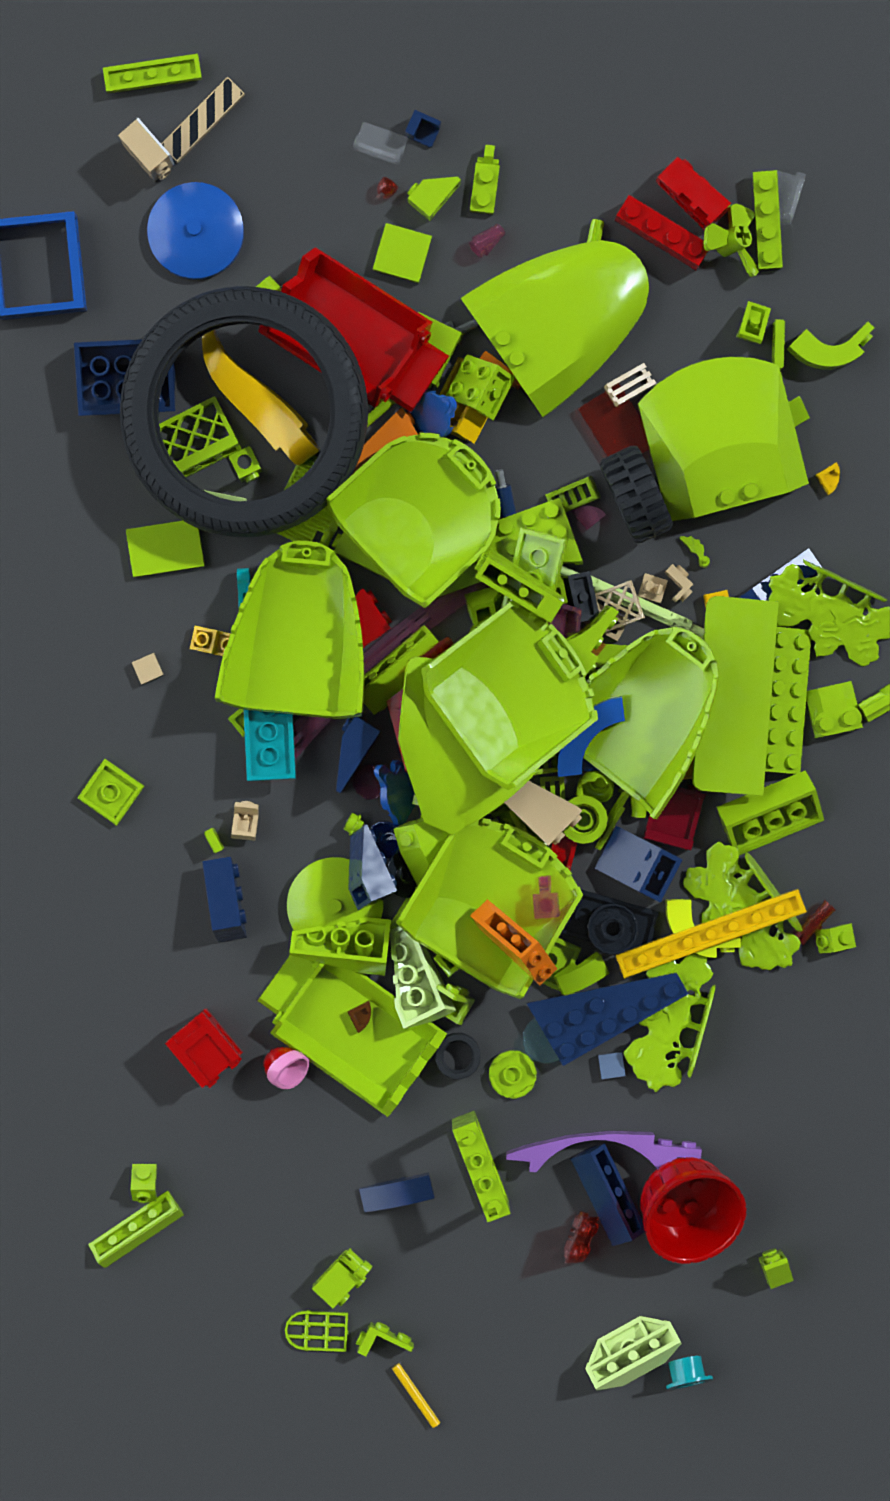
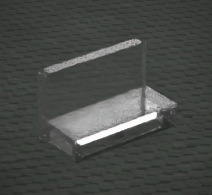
[353,122,408,165]
[777,171,806,225]

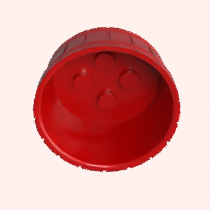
[640,1157,746,1264]

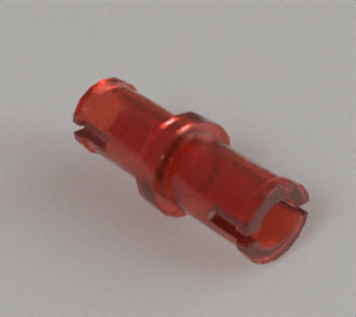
[794,900,836,945]

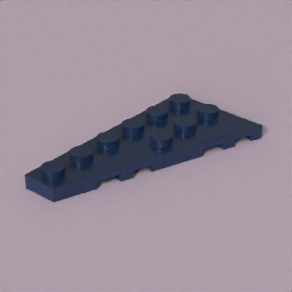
[527,972,689,1066]

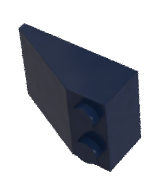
[336,717,381,793]

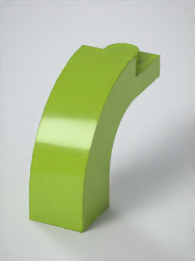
[787,322,874,370]

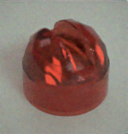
[377,177,398,198]

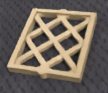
[595,580,645,632]

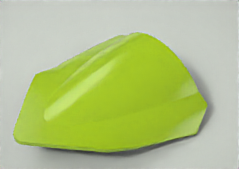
[398,657,540,835]

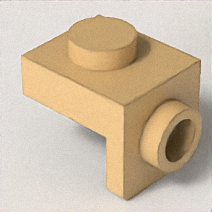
[664,564,693,602]
[231,801,259,841]

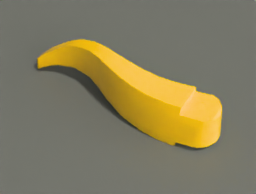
[202,330,320,466]

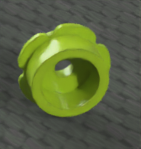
[343,813,364,836]

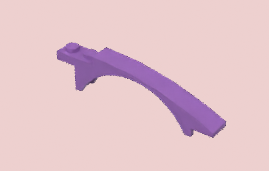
[506,1131,702,1172]

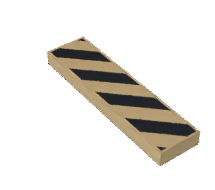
[161,77,245,163]

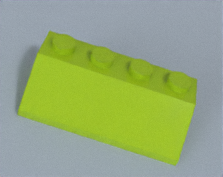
[716,770,824,856]

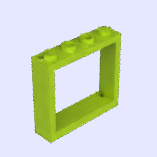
[452,1111,511,1222]

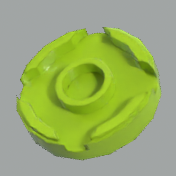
[489,1050,537,1098]

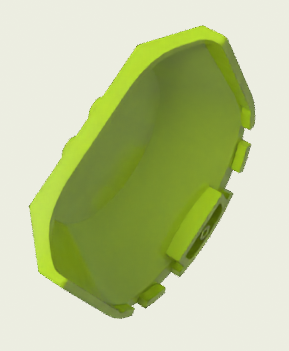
[326,433,501,608]

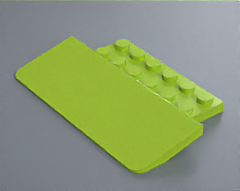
[692,596,811,796]

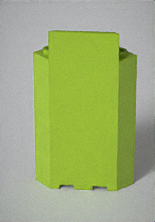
[258,955,447,1117]

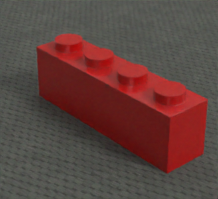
[615,195,708,271]

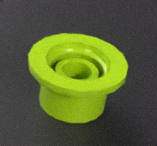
[563,795,608,844]

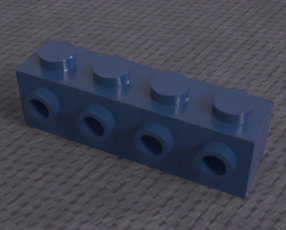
[571,1143,645,1246]

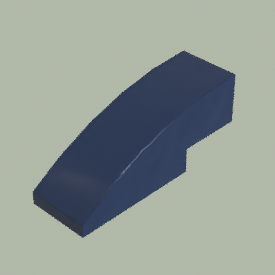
[359,1172,435,1212]

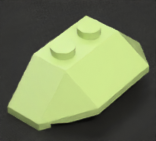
[585,1316,682,1390]

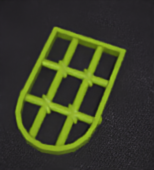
[285,1310,348,1352]

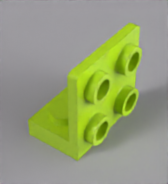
[446,355,515,420]

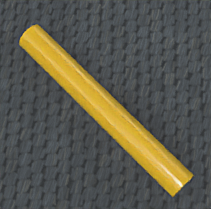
[391,1363,440,1428]

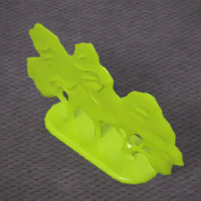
[768,559,890,666]
[683,842,803,970]
[624,953,715,1092]

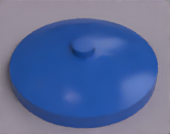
[147,182,244,280]

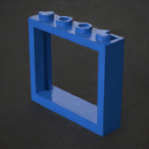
[0,211,87,320]

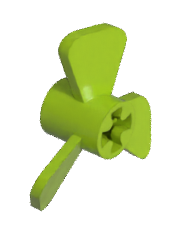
[704,204,759,277]

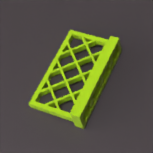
[159,396,242,477]

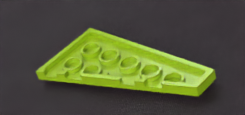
[476,498,583,565]

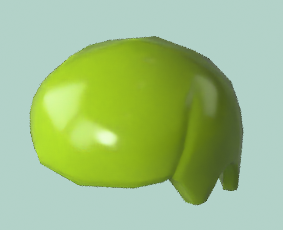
[576,771,615,802]

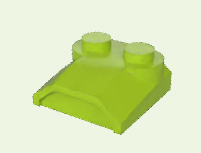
[806,681,863,738]

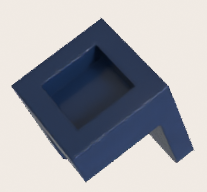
[405,110,441,148]

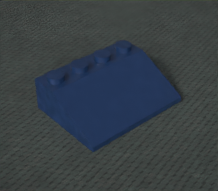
[74,339,176,416]

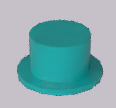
[666,1355,713,1390]

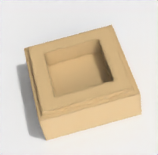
[132,653,164,685]

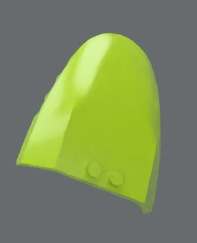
[461,240,649,418]
[215,541,364,719]
[583,627,719,819]

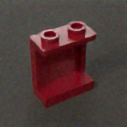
[643,785,706,850]

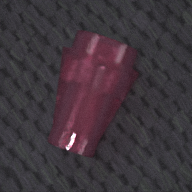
[469,223,505,258]

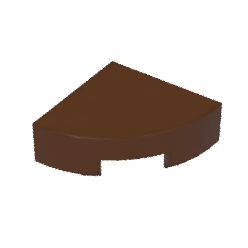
[347,1000,371,1033]

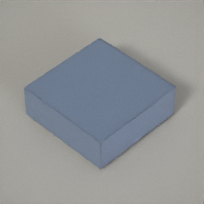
[598,1051,625,1079]

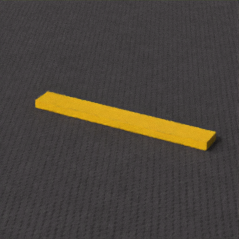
[616,889,807,978]

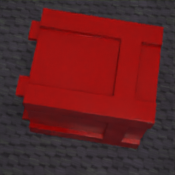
[165,1008,243,1088]

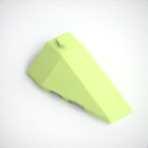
[390,926,456,1029]

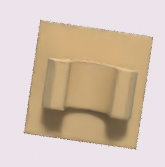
[638,573,668,604]

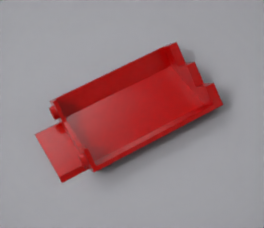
[258,247,449,412]

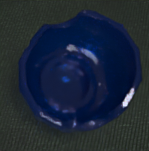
[370,821,400,858]

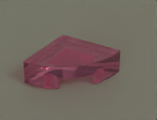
[572,506,606,530]

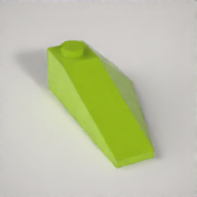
[393,818,449,886]
[289,917,391,976]

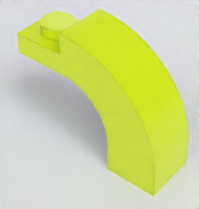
[665,899,741,958]

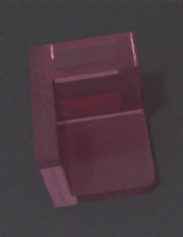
[548,604,582,637]

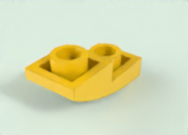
[190,626,231,656]

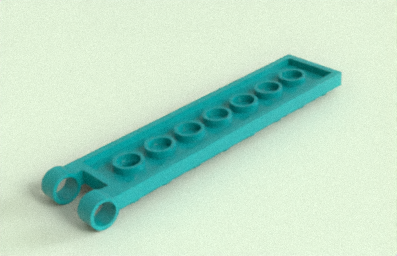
[237,568,296,782]

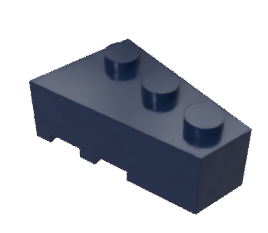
[202,856,247,943]

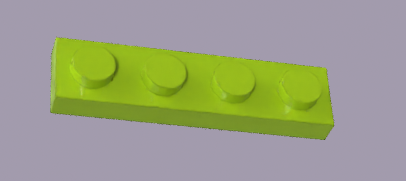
[103,54,202,94]
[752,170,783,270]

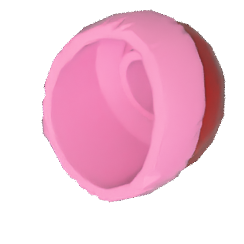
[263,1047,309,1089]

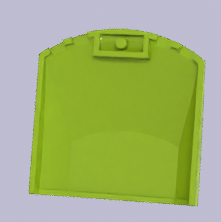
[638,357,809,521]
[421,600,598,790]
[396,818,583,999]

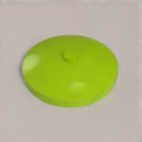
[287,857,383,931]

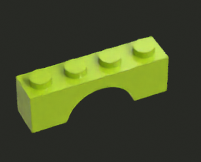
[464,576,568,628]

